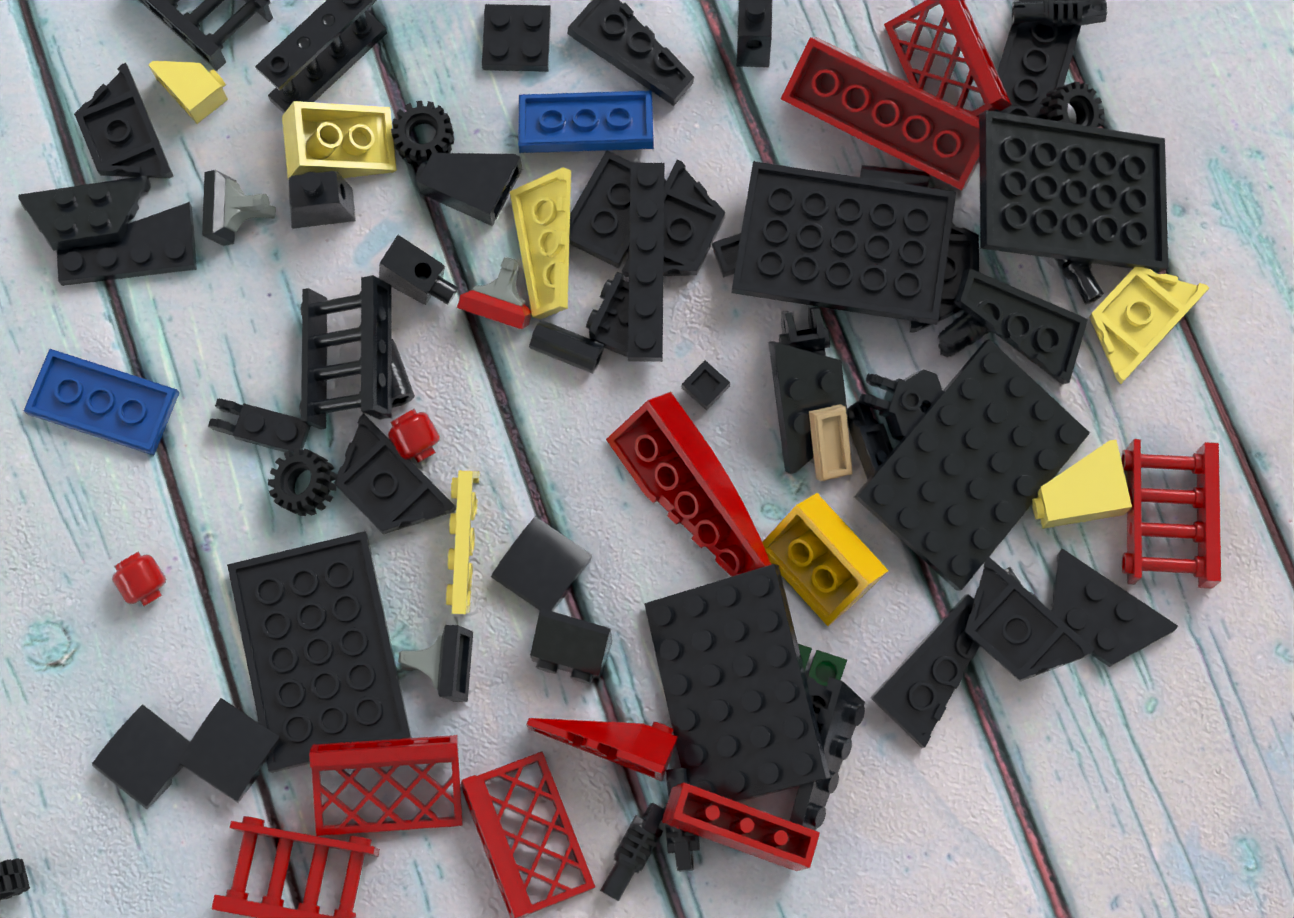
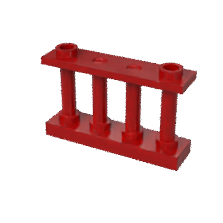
[1121,439,1221,588]
[211,816,380,918]

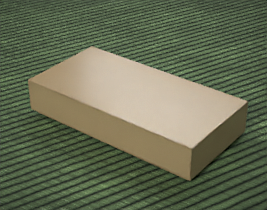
[809,405,853,481]

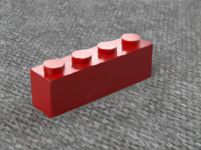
[662,783,820,871]

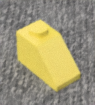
[148,61,228,124]

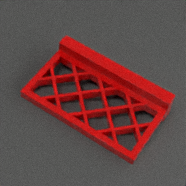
[884,0,1012,118]
[309,735,463,836]
[460,751,596,918]

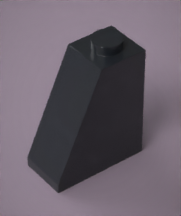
[416,153,523,226]

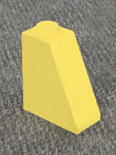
[1032,440,1132,529]

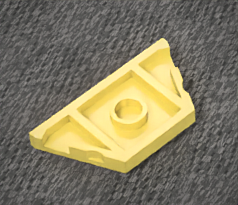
[1089,267,1209,384]

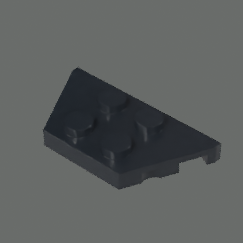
[74,63,174,178]
[622,159,726,277]
[18,175,151,251]
[909,222,979,333]
[768,341,849,474]
[334,413,456,534]
[1051,548,1178,667]
[965,557,1095,682]

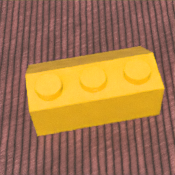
[762,493,889,626]

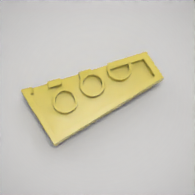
[510,167,571,320]
[446,470,480,614]

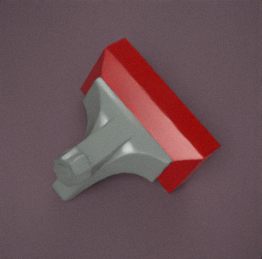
[457,257,532,329]

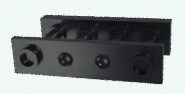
[139,0,273,71]
[255,0,387,113]
[299,275,392,430]

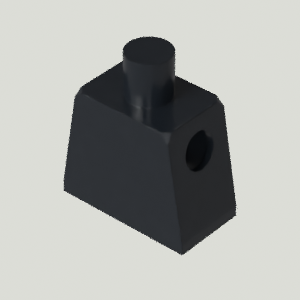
[736,0,772,67]
[289,171,356,229]
[379,235,458,305]

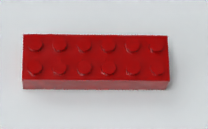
[781,37,979,191]

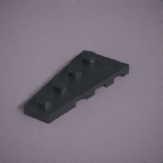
[870,594,980,748]

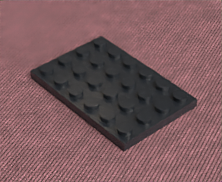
[979,110,1168,272]
[731,161,956,325]
[854,339,1090,591]
[227,531,412,773]
[644,564,831,802]

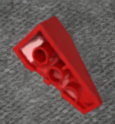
[526,718,678,781]

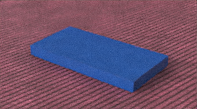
[518,91,654,153]
[23,349,179,456]

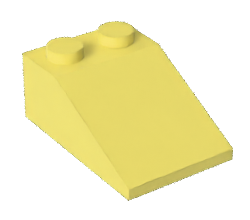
[282,101,397,180]

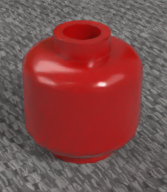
[388,409,440,463]
[112,551,166,606]

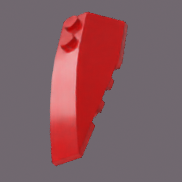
[606,392,771,577]

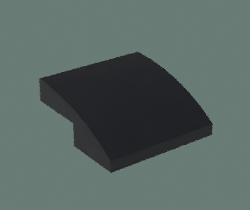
[491,516,592,611]
[179,698,281,803]
[92,704,190,809]

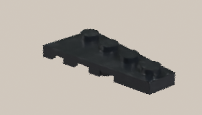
[567,0,694,106]
[57,202,197,286]
[954,268,1088,384]
[789,677,865,831]

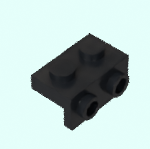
[586,272,629,357]

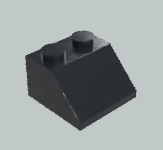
[530,608,613,684]

